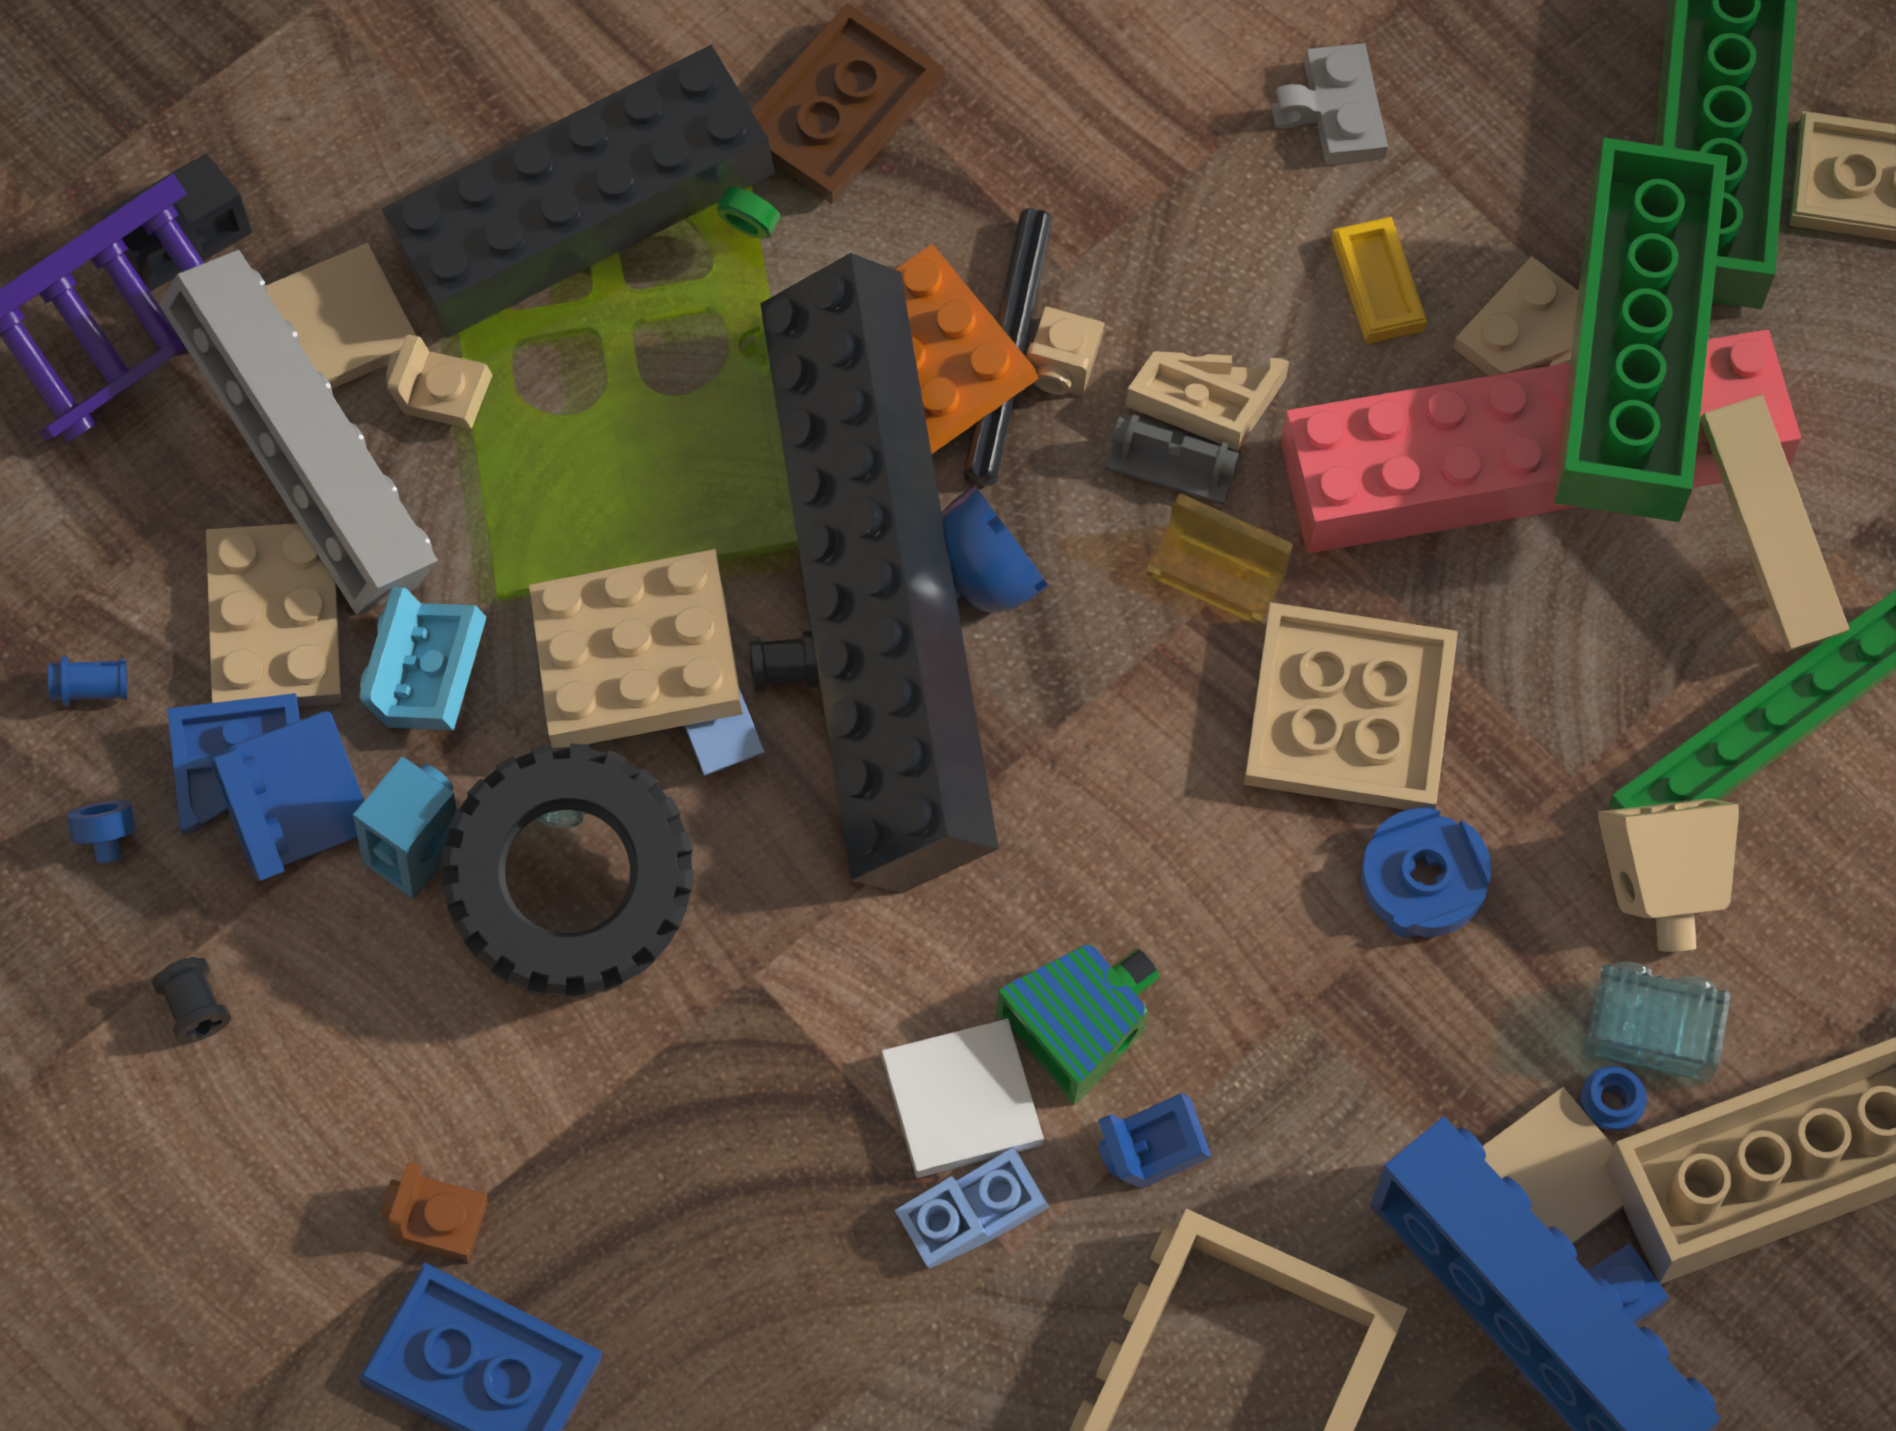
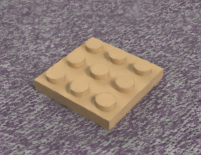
[529,549,743,748]
[1244,602,1458,810]

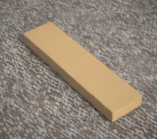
[1700,394,1850,653]

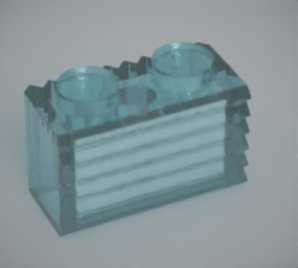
[1582,962,1731,1083]

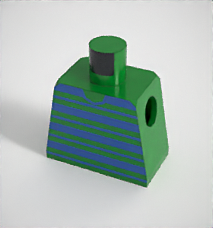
[996,944,1160,1105]

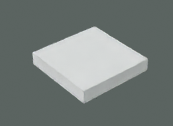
[881,1019,1044,1179]

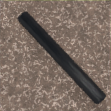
[964,208,1052,486]

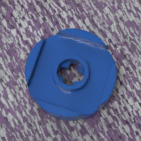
[1360,808,1492,938]

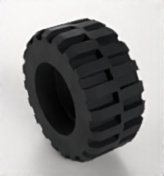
[442,743,694,998]

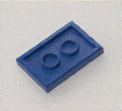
[359,1262,603,1431]

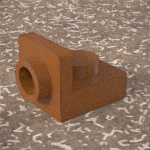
[381,1162,488,1263]

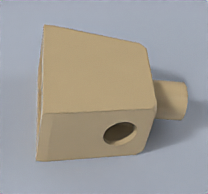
[1598,798,1739,952]

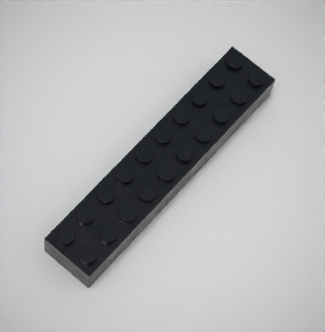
[760,253,999,893]

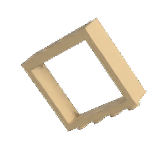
[1070,1209,1408,1431]

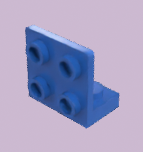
[207,711,364,881]

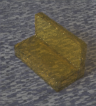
[1147,494,1293,626]

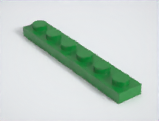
[1609,589,1896,810]

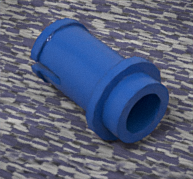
[48,656,128,707]

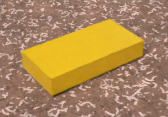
[1331,216,1427,344]

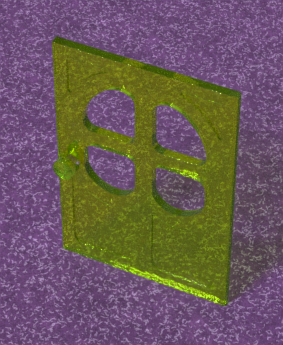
[459,186,798,600]

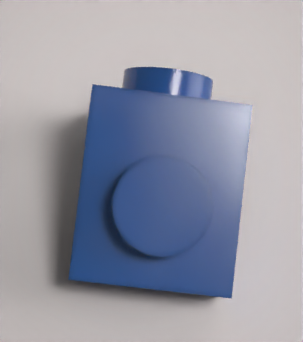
[1098,1093,1212,1189]

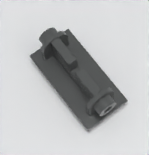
[1105,414,1242,505]

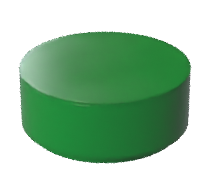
[716,186,781,239]

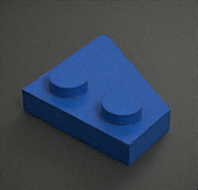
[167,693,300,834]

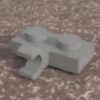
[1271,43,1388,165]

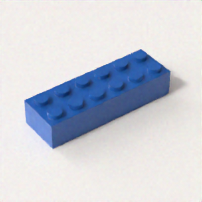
[1370,1116,1721,1431]

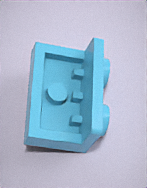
[360,587,487,731]

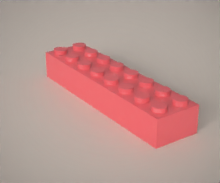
[1280,329,1802,554]

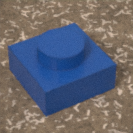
[1587,1243,1669,1324]

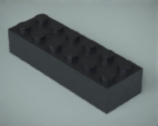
[382,44,775,338]

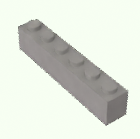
[159,250,438,616]

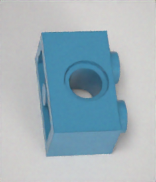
[353,756,457,899]

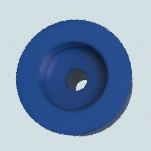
[67,800,136,863]

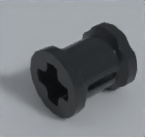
[749,631,818,693]
[151,957,231,1043]

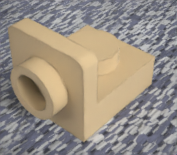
[1026,306,1105,397]
[386,334,493,429]

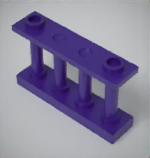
[0,174,204,443]

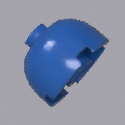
[942,485,1049,613]

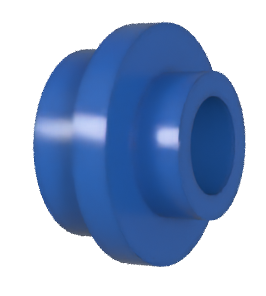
[1580,1066,1647,1131]

